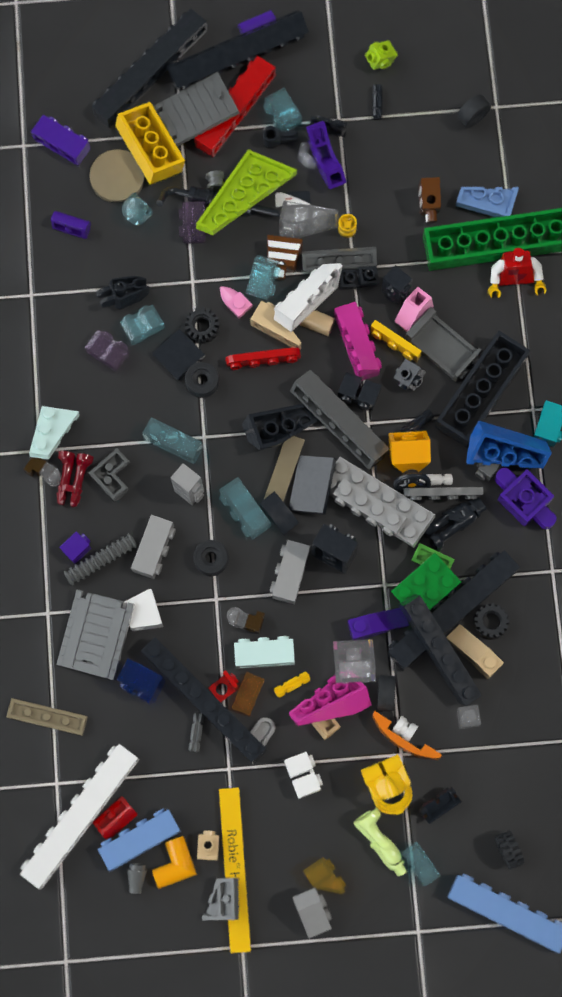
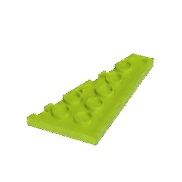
[196,150,297,236]

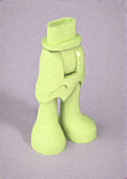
[353,808,407,876]

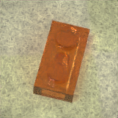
[232,672,265,716]

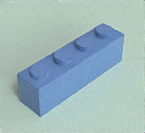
[98,808,181,871]

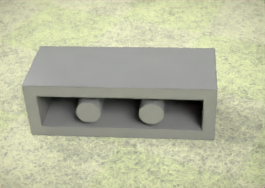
[171,463,204,505]
[131,515,176,579]
[270,540,310,605]

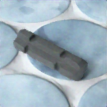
[188,713,204,752]

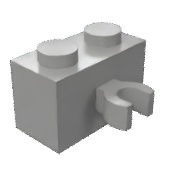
[293,888,332,938]

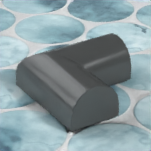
[89,448,130,502]

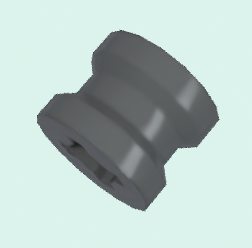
[206,171,225,192]

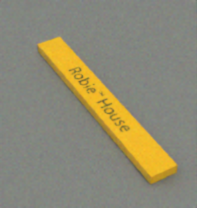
[219,788,251,953]

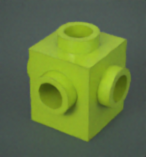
[365,41,398,70]

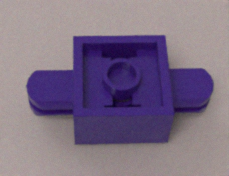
[495,468,557,530]

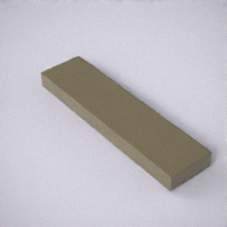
[264,436,305,502]
[6,698,88,736]

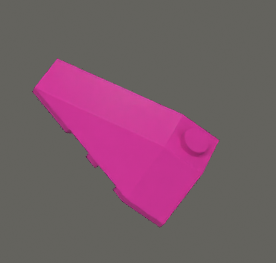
[289,668,371,726]

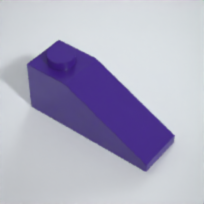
[348,608,409,642]

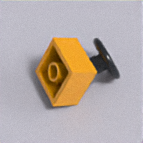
[388,431,431,494]

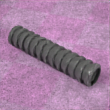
[64,533,137,586]

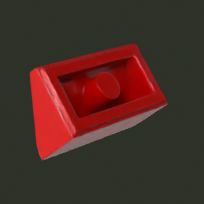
[92,796,138,840]

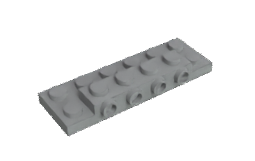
[329,457,435,548]

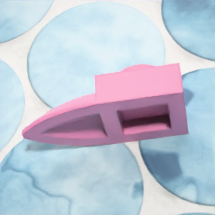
[220,286,253,318]

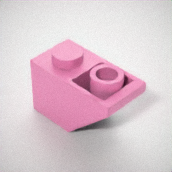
[395,287,434,332]

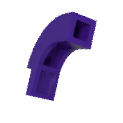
[306,121,347,189]

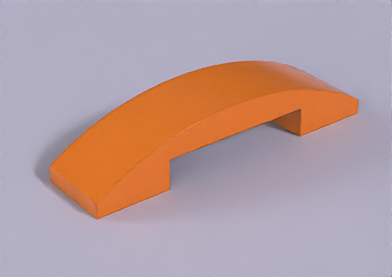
[372,711,442,760]

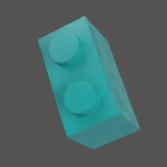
[533,400,562,447]

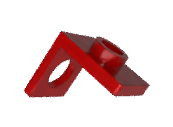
[209,670,239,702]

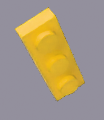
[370,320,422,362]

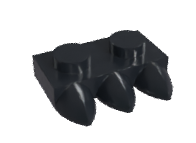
[310,116,347,137]

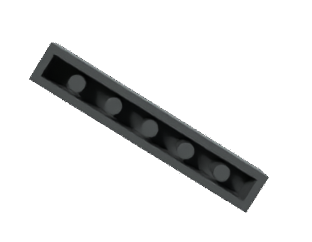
[290,370,390,470]

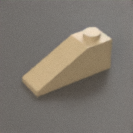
[250,301,301,350]
[446,624,504,679]

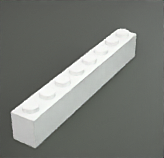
[20,744,139,889]

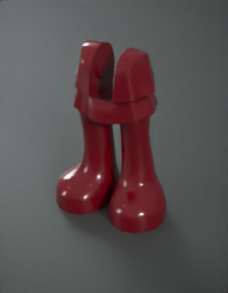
[56,451,94,507]

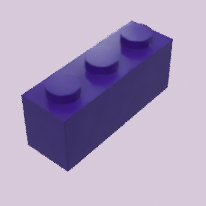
[31,115,90,166]

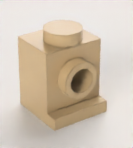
[197,831,219,860]

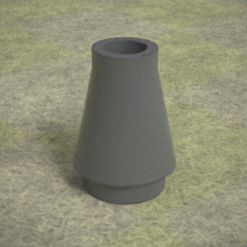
[127,863,147,894]

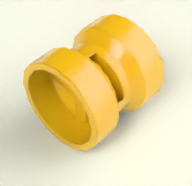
[338,214,357,238]

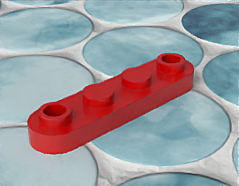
[226,347,301,370]

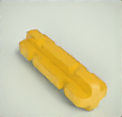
[274,671,311,698]

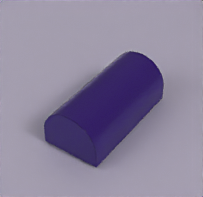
[238,10,276,34]
[51,211,91,239]

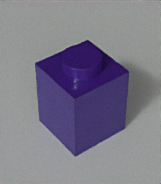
[59,531,92,564]

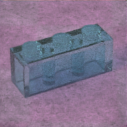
[142,417,203,464]
[219,477,271,540]

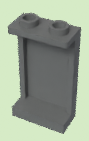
[405,307,482,382]

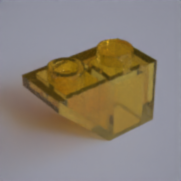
[303,858,346,894]

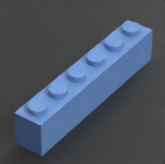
[447,874,562,953]

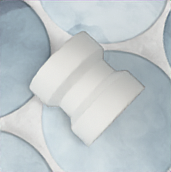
[392,716,418,742]

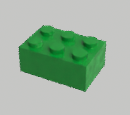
[391,553,461,610]

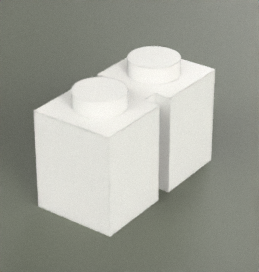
[284,752,323,799]

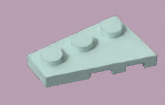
[29,406,79,459]

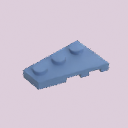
[456,187,519,218]

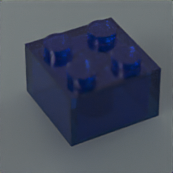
[116,659,166,703]

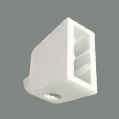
[123,589,163,631]

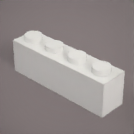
[274,263,343,332]

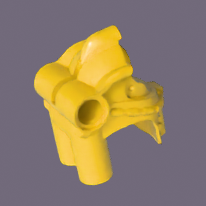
[361,754,413,815]

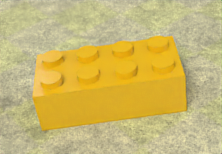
[115,102,185,184]

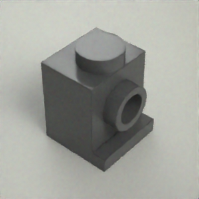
[475,463,501,482]

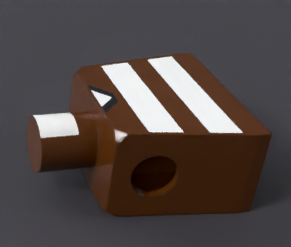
[418,177,441,223]
[267,235,303,281]

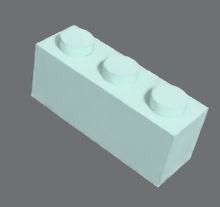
[234,636,295,669]

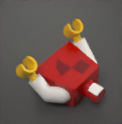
[488,248,546,298]

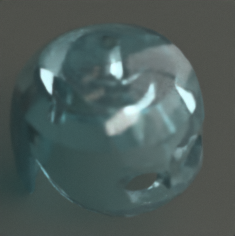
[122,192,153,226]

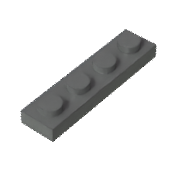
[302,247,377,272]
[404,487,483,500]

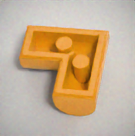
[152,836,197,889]

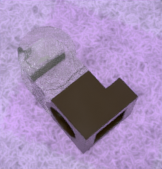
[23,457,62,486]
[227,607,265,634]

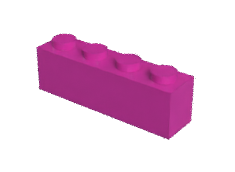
[334,302,382,381]

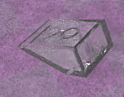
[279,200,339,238]

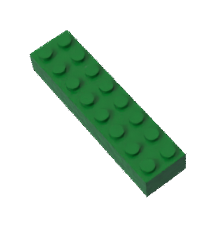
[423,208,562,271]

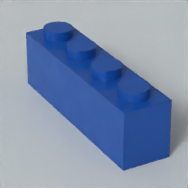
[466,421,552,469]

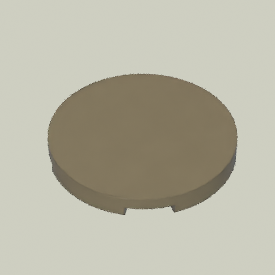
[90,150,145,202]

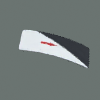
[275,191,311,207]

